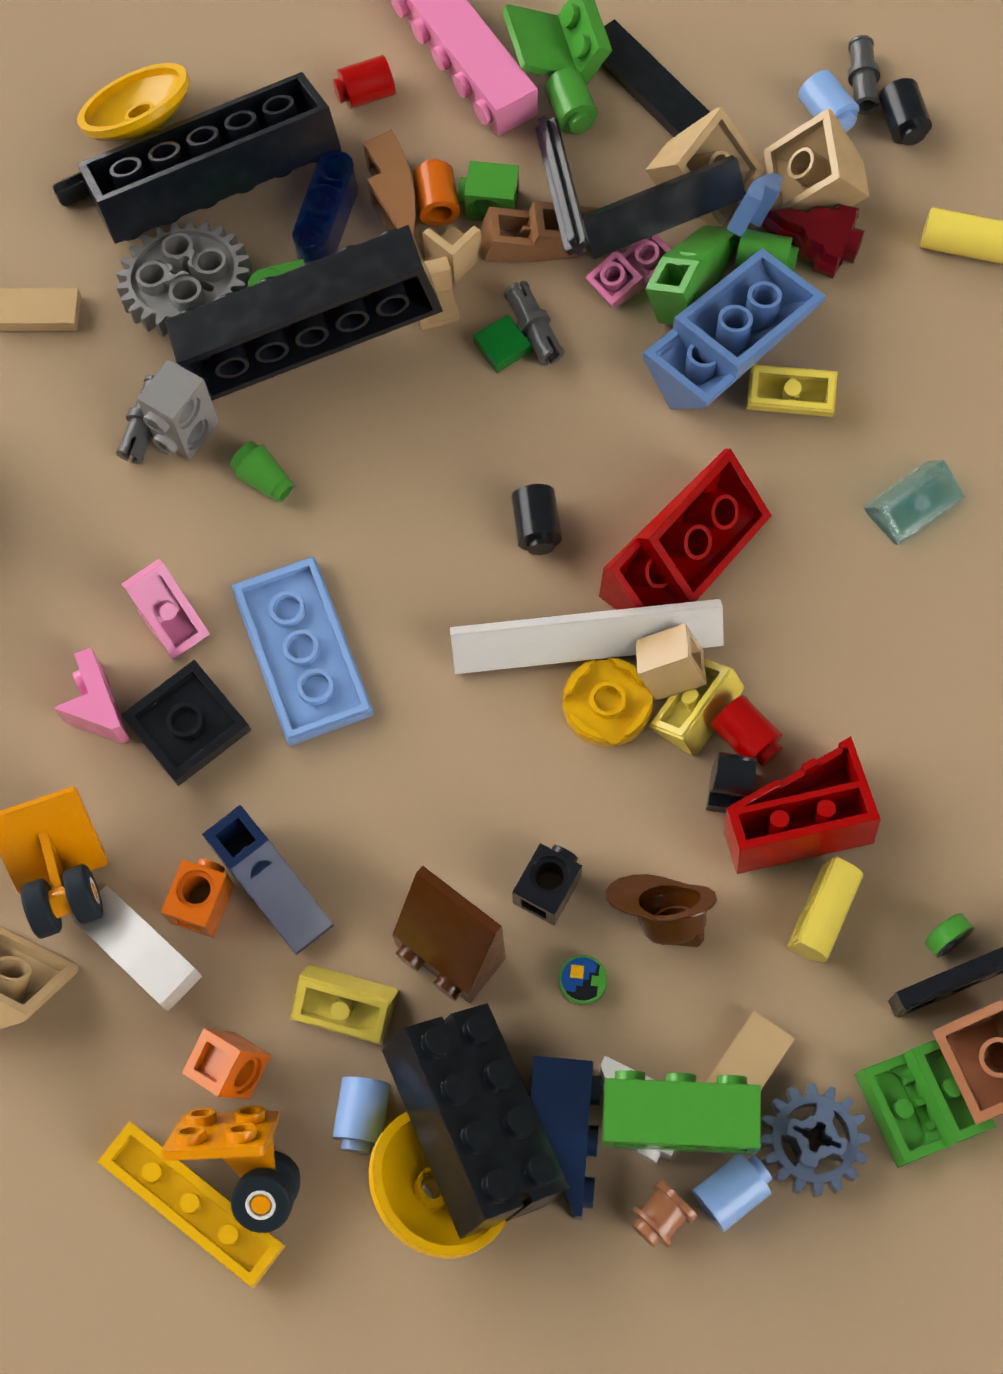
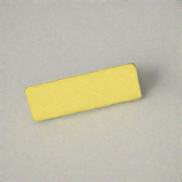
[649,659,744,756]
[290,965,399,1045]

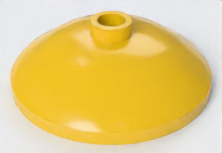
[77,63,190,141]
[369,1112,506,1259]

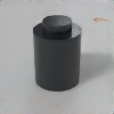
[879,78,932,145]
[511,484,562,555]

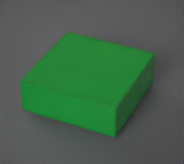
[473,315,532,373]

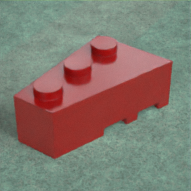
[724,736,881,874]

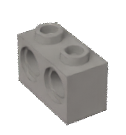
[137,359,219,461]

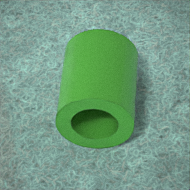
[544,68,598,134]
[734,229,799,271]

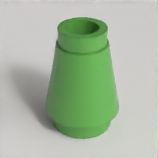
[230,441,295,503]

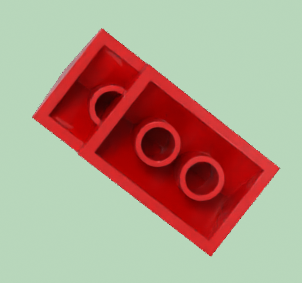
[599,448,772,610]

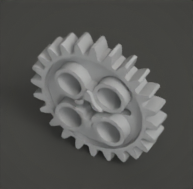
[116,219,253,337]

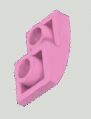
[585,234,671,308]

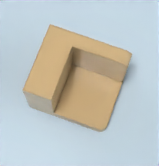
[422,225,483,284]
[418,256,460,330]
[636,623,707,700]

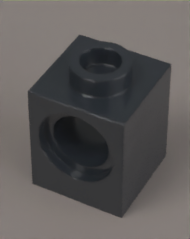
[512,843,582,926]

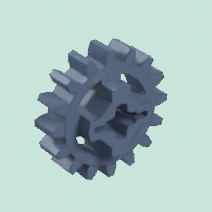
[761,1083,871,1197]

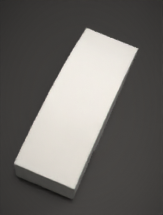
[72,885,202,1012]

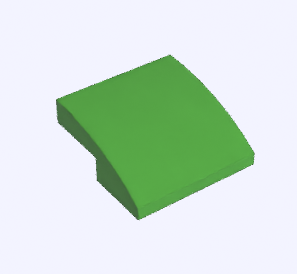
[854,1040,996,1168]

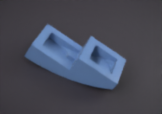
[726,173,783,237]

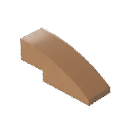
[363,130,418,245]
[480,201,599,262]

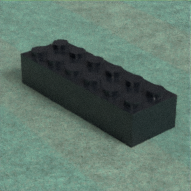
[77,72,342,244]
[165,225,443,401]

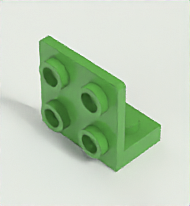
[502,0,612,84]

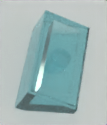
[864,460,965,545]

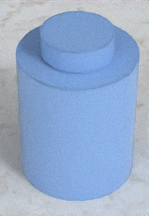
[798,70,859,132]
[332,1076,391,1154]
[692,1154,772,1232]

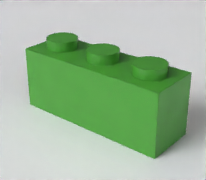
[602,1070,761,1154]

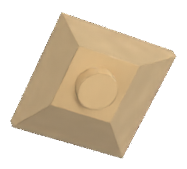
[645,107,765,227]
[763,108,869,212]
[0,926,79,1029]

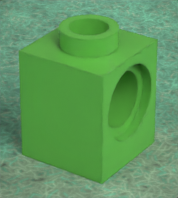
[458,161,520,221]

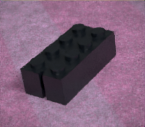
[382,1003,570,1239]

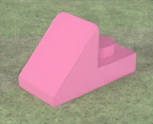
[121,559,210,659]
[55,647,131,744]

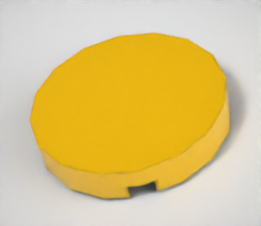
[562,658,653,747]

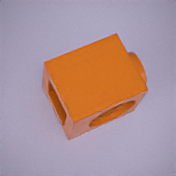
[161,858,234,938]
[182,1028,272,1100]

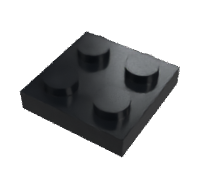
[121,660,251,786]

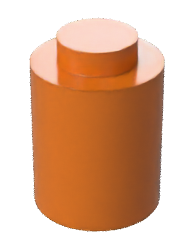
[413,159,460,226]

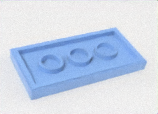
[231,556,374,746]

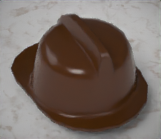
[606,874,717,947]

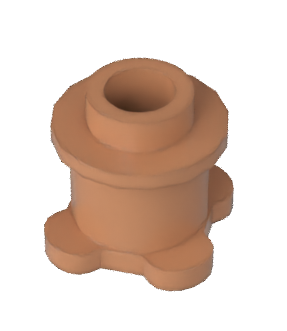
[632,1180,698,1247]

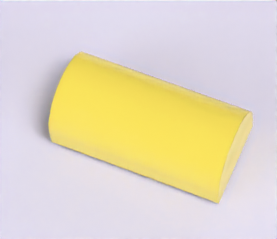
[920,207,1003,264]
[746,364,838,417]
[787,856,863,963]

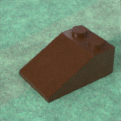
[392,865,506,1003]

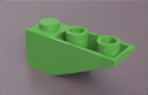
[645,225,741,325]

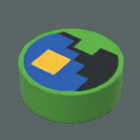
[925,913,974,958]
[559,955,607,1006]

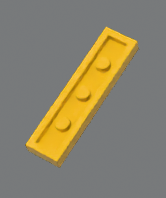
[97,1121,286,1288]

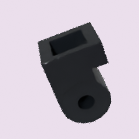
[706,752,757,813]

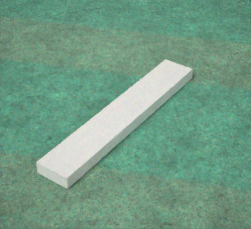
[450,599,724,674]

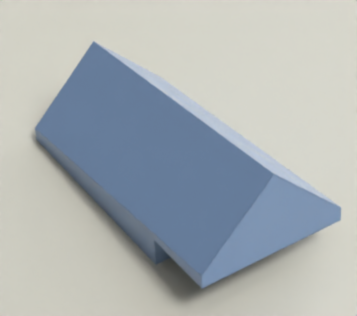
[642,248,826,409]

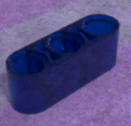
[292,151,358,262]

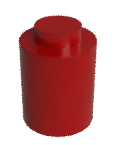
[332,55,396,109]
[711,695,783,767]

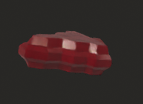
[761,204,865,279]

